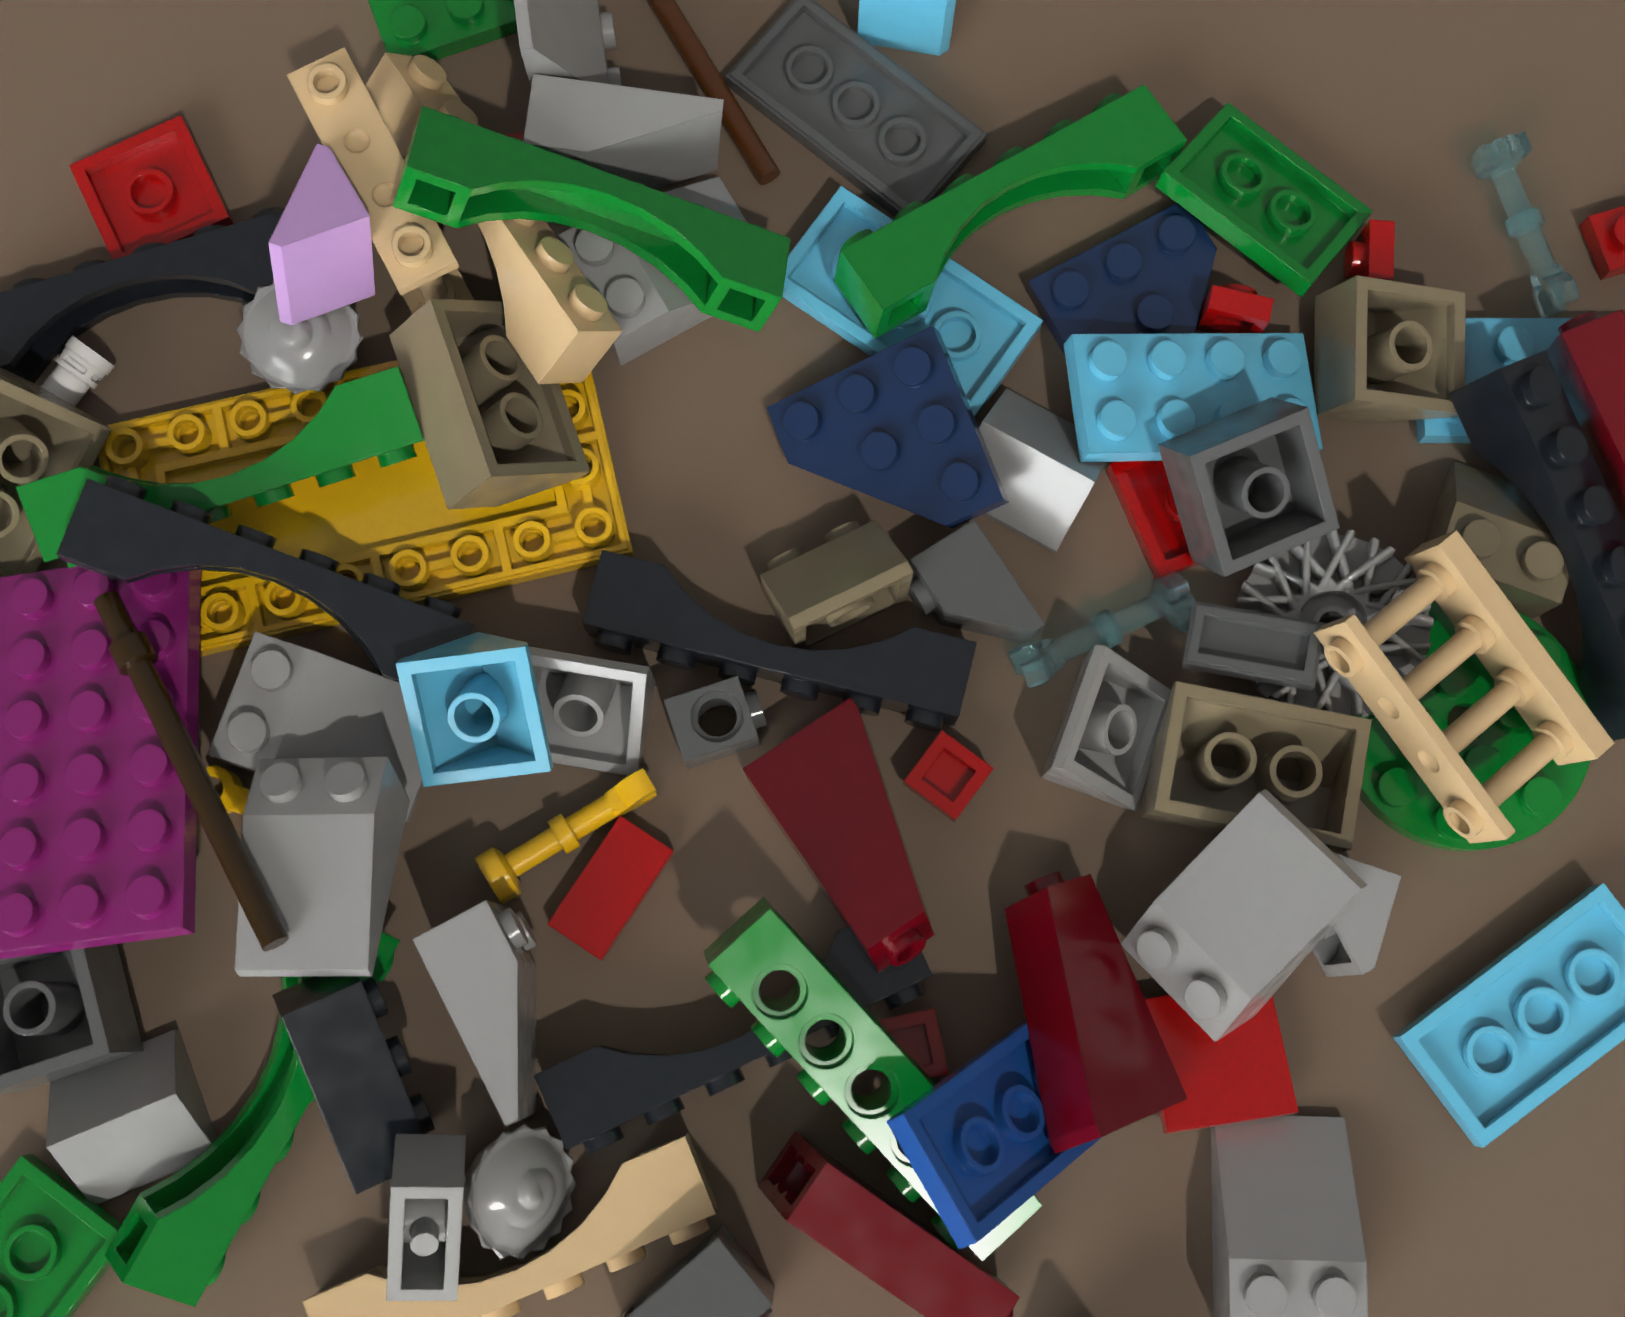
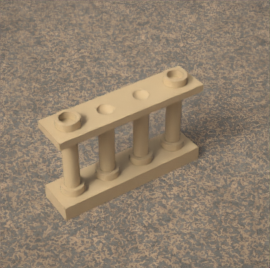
[287,47,474,314]
[1313,530,1615,844]

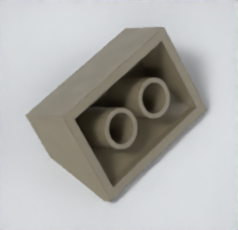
[389,299,590,509]
[0,368,111,577]
[1141,681,1372,854]

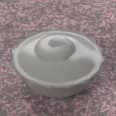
[236,282,363,395]
[463,1124,577,1260]

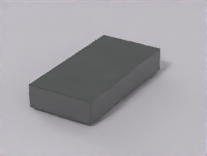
[1182,601,1325,691]

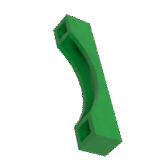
[834,84,1187,339]
[392,106,791,332]
[15,366,424,568]
[104,929,400,1307]

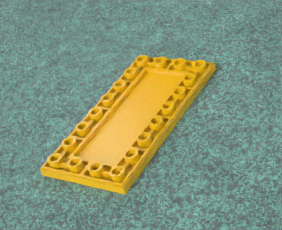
[98,360,634,657]

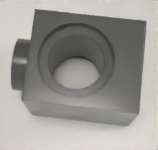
[664,676,767,769]

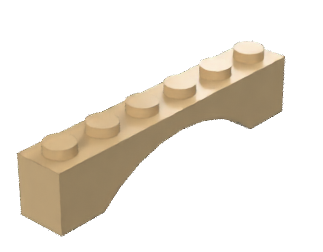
[365,52,623,384]
[302,1132,719,1317]

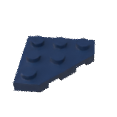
[1025,203,1217,356]
[766,326,1009,528]

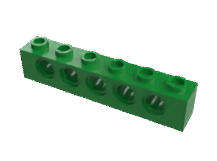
[704,897,1043,1262]

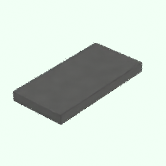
[725,0,987,217]

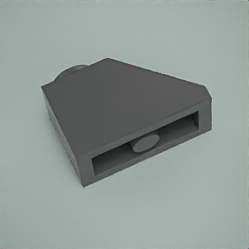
[908,519,1045,644]

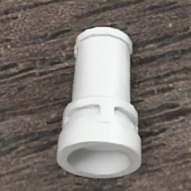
[40,335,115,406]

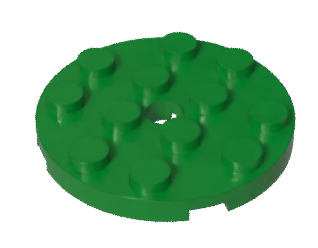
[1360,600,1590,852]

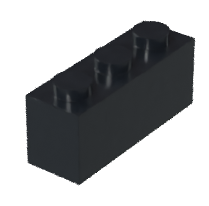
[272,976,435,1195]

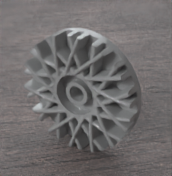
[1235,530,1434,718]

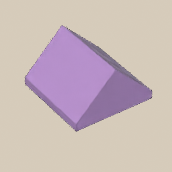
[268,144,375,325]

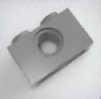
[386,1134,466,1301]

